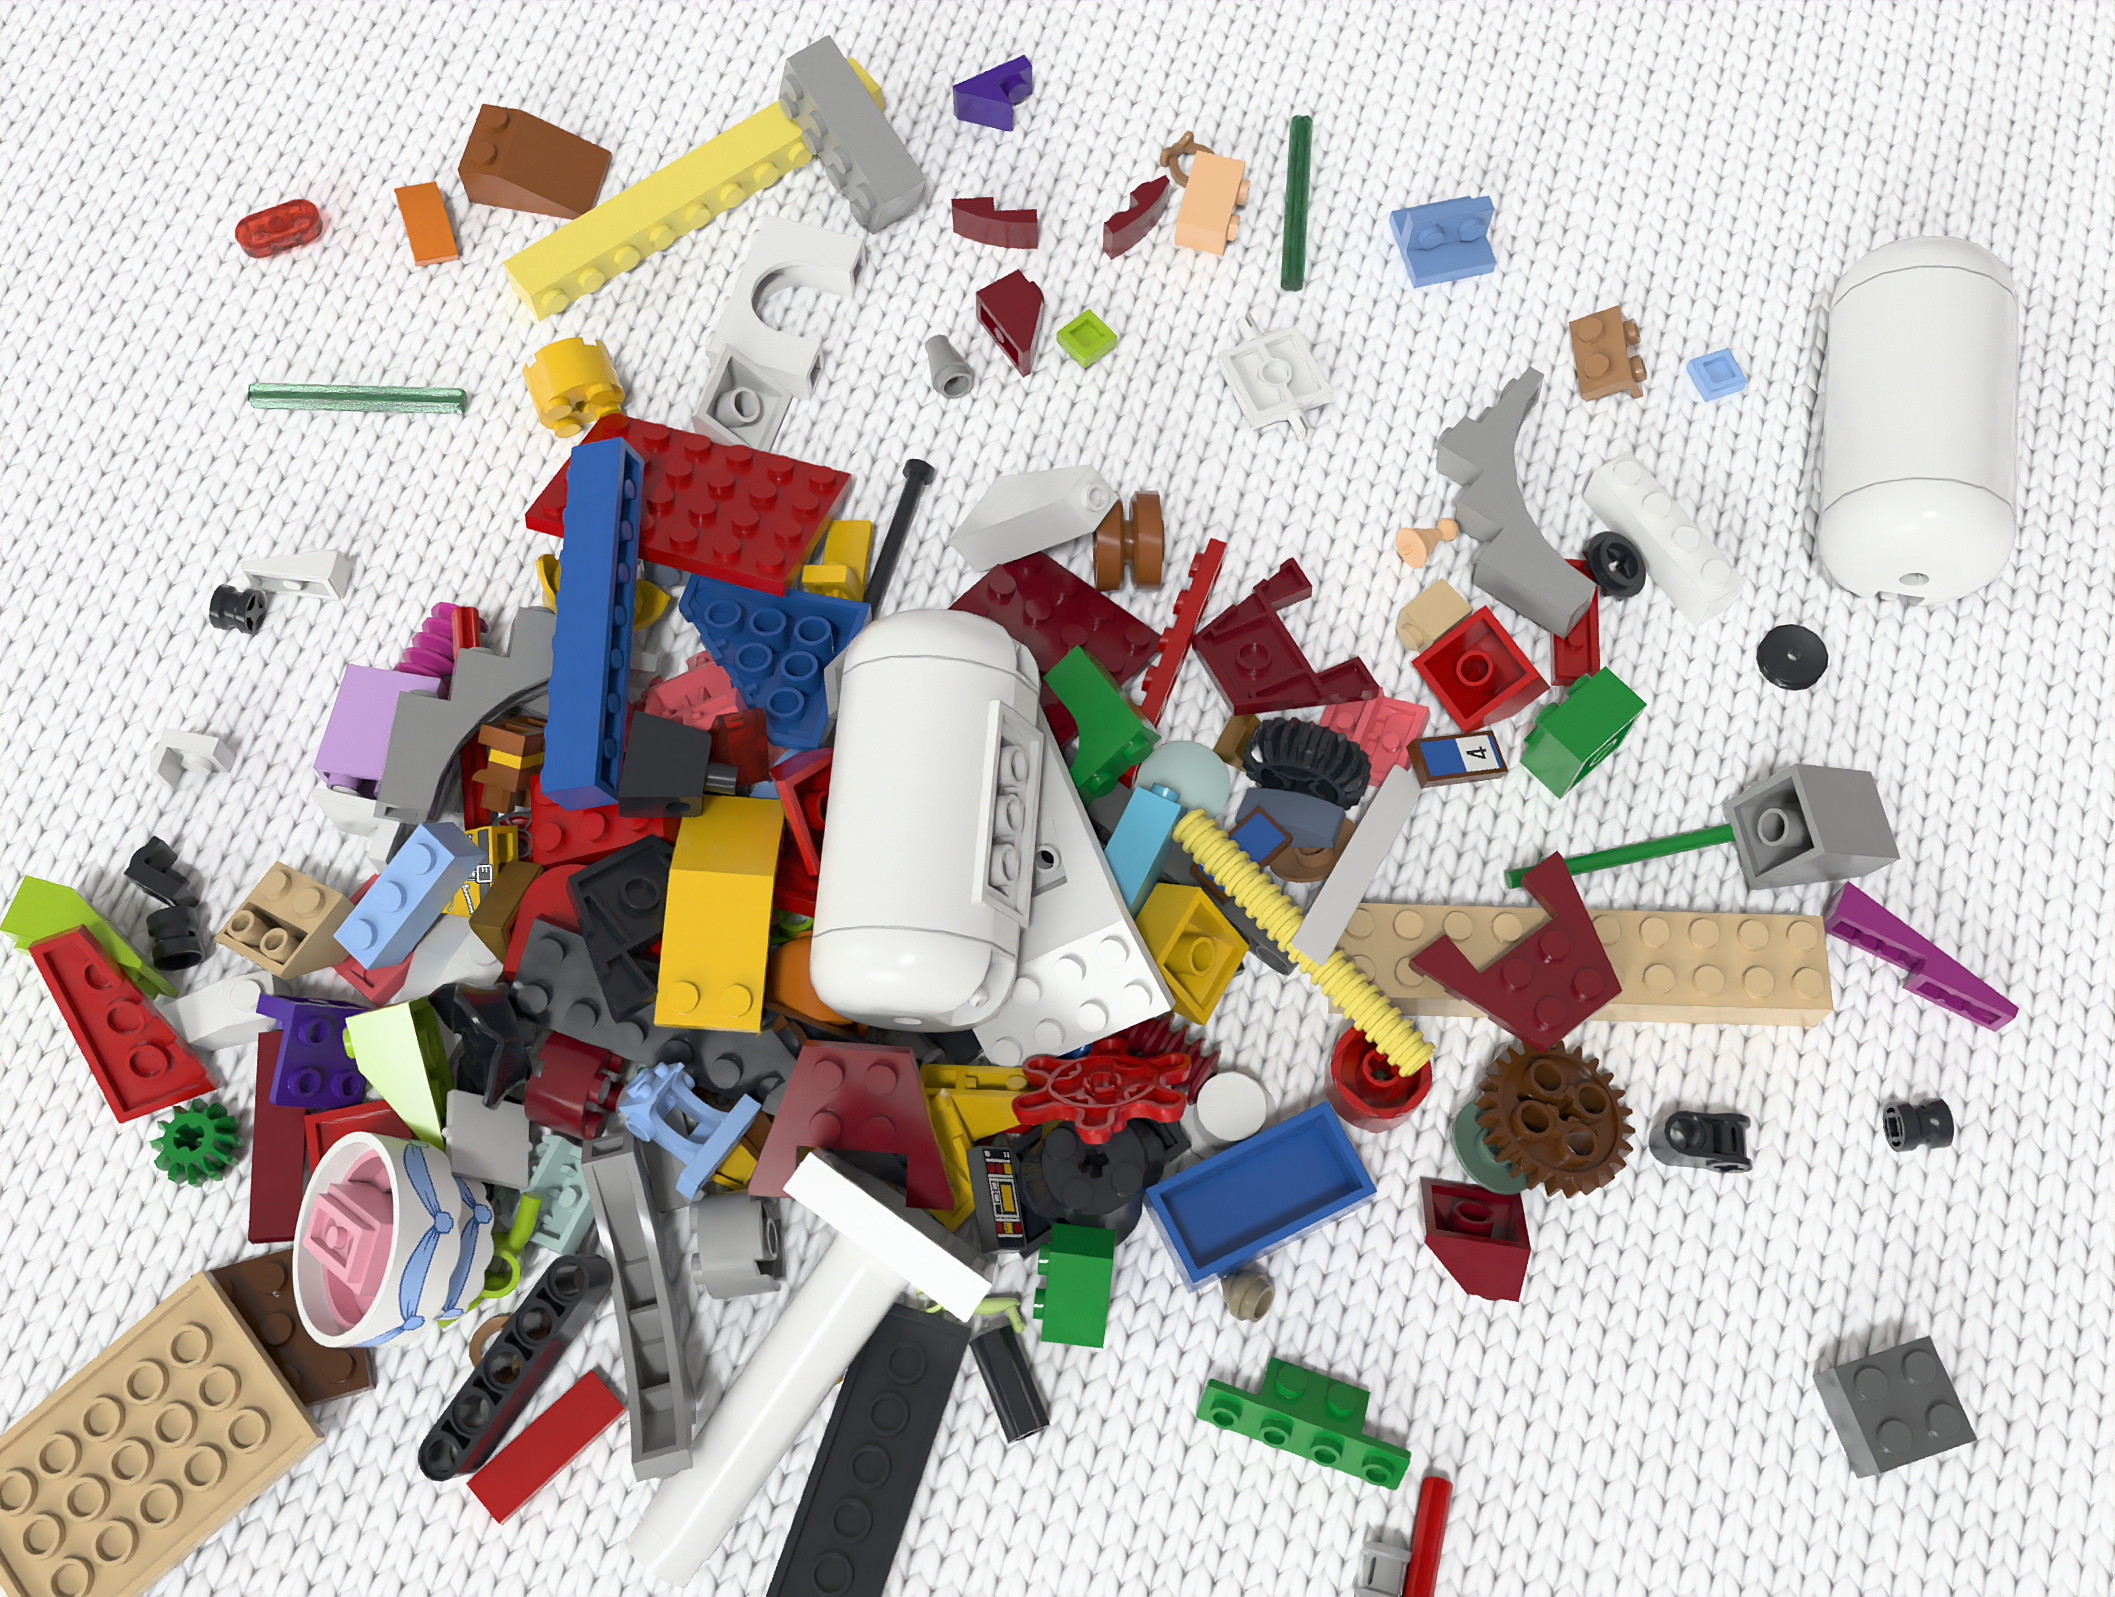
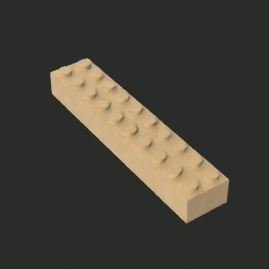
[1328,903,1834,1027]

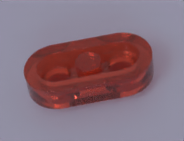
[235,199,324,259]

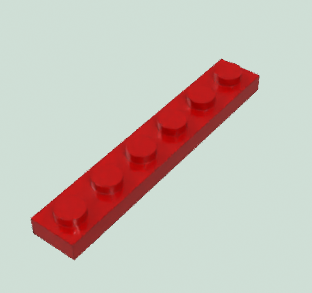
[1118,537,1227,791]

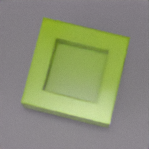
[1056,309,1117,369]

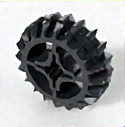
[1242,717,1372,811]

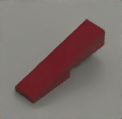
[248,1031,313,1244]

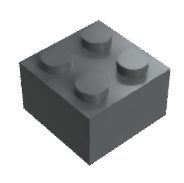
[1812,1335,1978,1479]

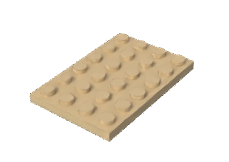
[0,1270,327,1597]

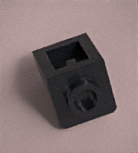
[123,836,199,908]

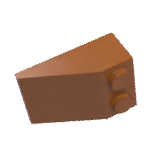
[457,103,612,220]

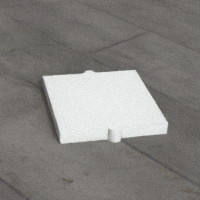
[442,1089,533,1190]

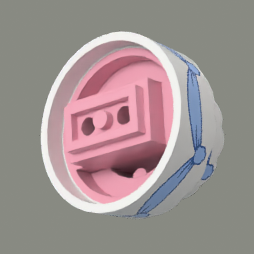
[293,1132,494,1347]

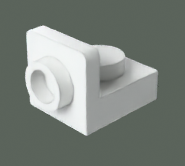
[149,727,236,788]

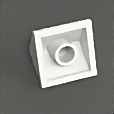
[691,343,793,452]

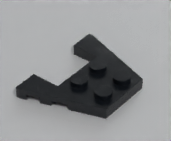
[566,833,781,1024]

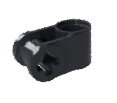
[1648,1111,1753,1174]

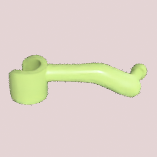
[915,1288,1025,1334]

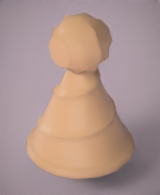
[1396,517,1459,569]

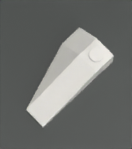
[369,913,511,1101]

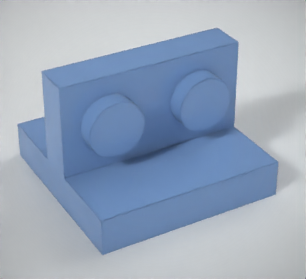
[1389,195,1497,289]

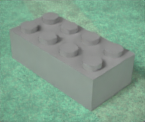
[778,34,926,235]

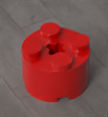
[1323,1025,1433,1134]

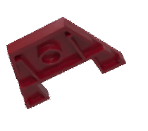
[1192,557,1379,716]
[1408,851,1623,1054]
[748,1040,956,1211]

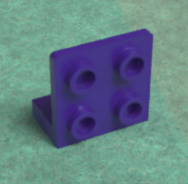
[256,993,373,1109]

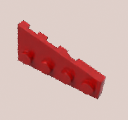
[27,924,220,1124]

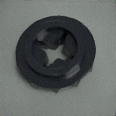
[1582,531,1646,602]

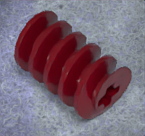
[1114,1012,1222,1106]

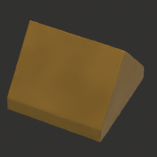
[1212,714,1262,773]

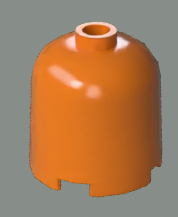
[766,930,869,1038]

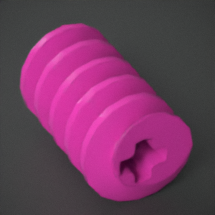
[392,602,489,692]

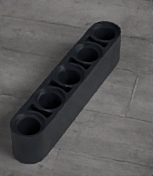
[418,1253,613,1482]

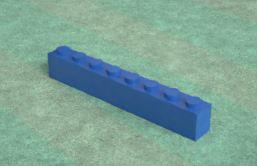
[540,437,645,811]

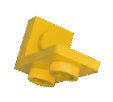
[801,520,874,602]

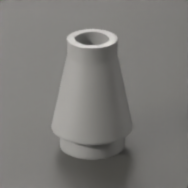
[924,334,973,399]

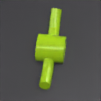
[436,1191,544,1328]

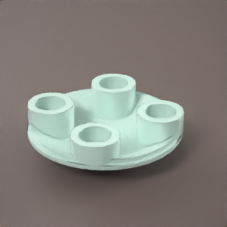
[1136,741,1230,820]

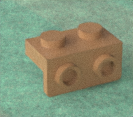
[1569,305,1648,402]

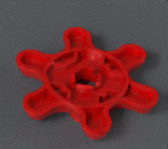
[1011,1036,1192,1144]

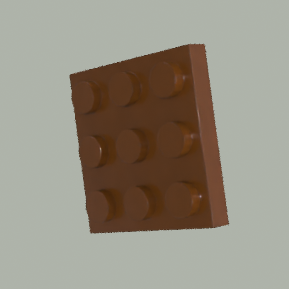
[191,1248,376,1408]

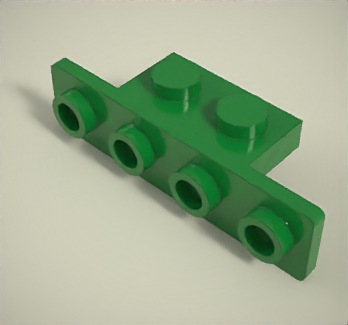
[1196,1356,1412,1490]

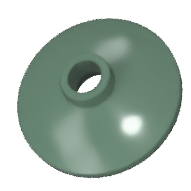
[1452,1099,1530,1195]

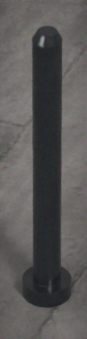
[863,459,935,621]

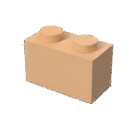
[1175,151,1251,256]

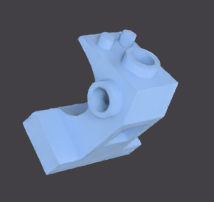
[618,1062,762,1201]

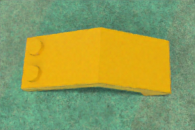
[654,795,786,1033]

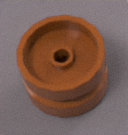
[1092,490,1165,592]

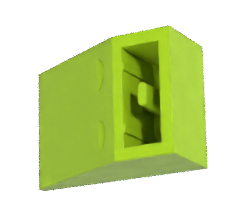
[0,875,180,1000]

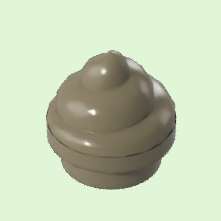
[1220,1270,1275,1323]

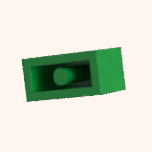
[1033,1223,1116,1348]

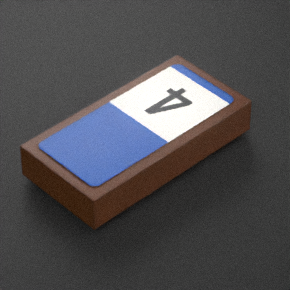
[1406,730,1508,789]
[1189,806,1293,906]

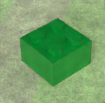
[1519,666,1648,800]

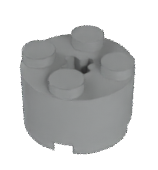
[689,1189,785,1300]

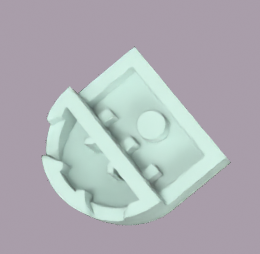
[494,1135,595,1256]

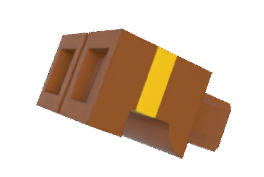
[471,715,546,814]

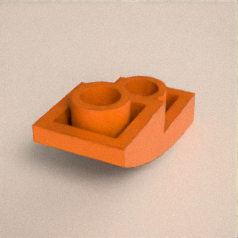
[394,181,458,267]

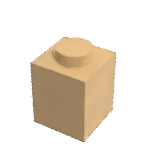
[1395,577,1474,654]

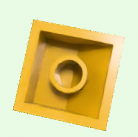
[1134,883,1250,1026]

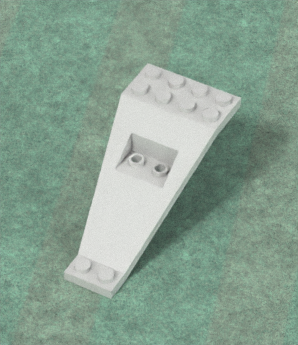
[972,626,1176,1067]

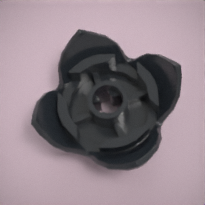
[428,982,534,1111]
[1016,1119,1166,1248]

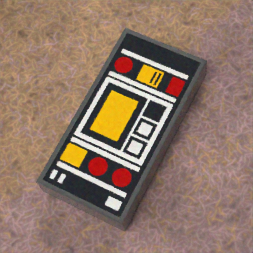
[966,1146,1028,1254]

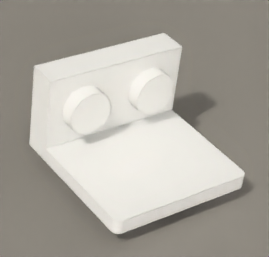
[311,786,418,874]

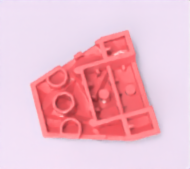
[624,650,762,755]

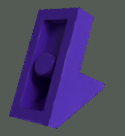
[952,54,1032,131]

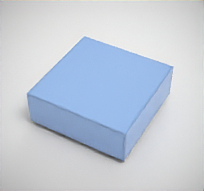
[1686,348,1748,402]

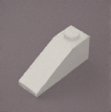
[157,970,292,1055]

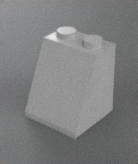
[1724,763,1901,890]

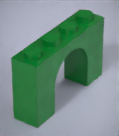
[1041,645,1162,854]

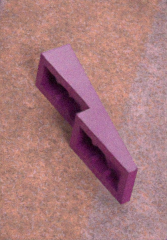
[1823,881,2019,1032]

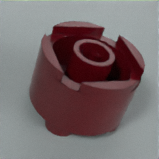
[524,1030,630,1141]

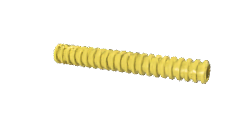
[1172,808,1436,1077]

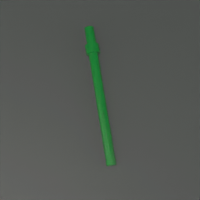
[1505,823,1735,890]

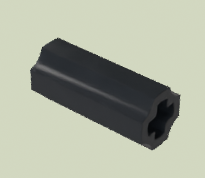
[969,1325,1051,1444]

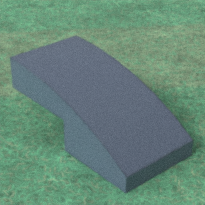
[1235,788,1346,848]

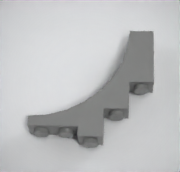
[1435,366,1597,639]
[373,606,658,826]
[581,1130,696,1483]

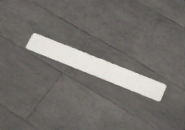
[1291,764,1424,966]

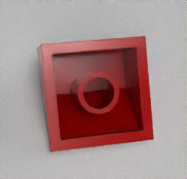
[1411,604,1551,734]
[769,747,834,876]

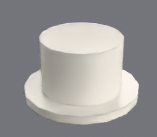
[1178,1069,1278,1161]

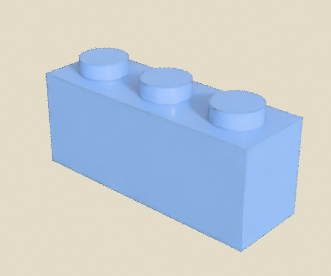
[333,822,486,970]

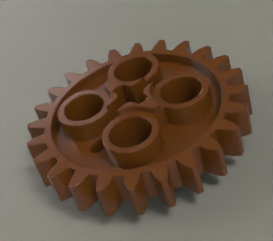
[1474,1040,1636,1199]

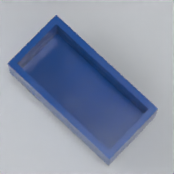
[1143,1100,1378,1294]

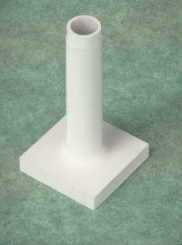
[625,1147,996,1588]

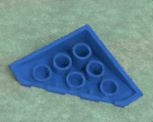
[678,573,872,751]

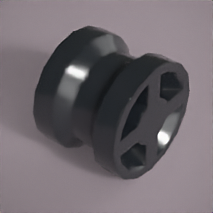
[209,584,266,635]

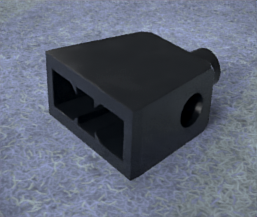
[618,710,739,818]

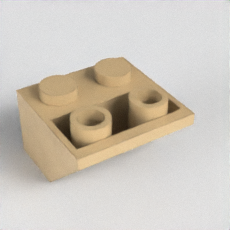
[214,860,356,980]

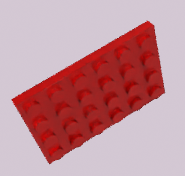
[524,413,852,597]

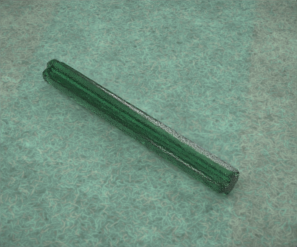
[1280,114,1313,292]
[247,382,468,414]

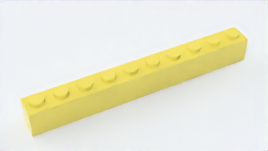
[502,57,884,322]

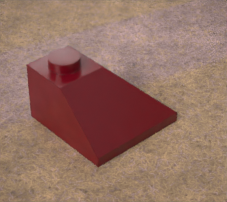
[1418,1177,1531,1302]

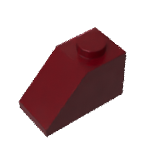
[975,269,1045,378]

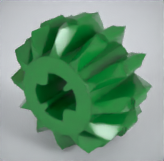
[150,1099,246,1188]

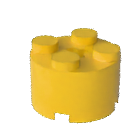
[522,337,625,438]

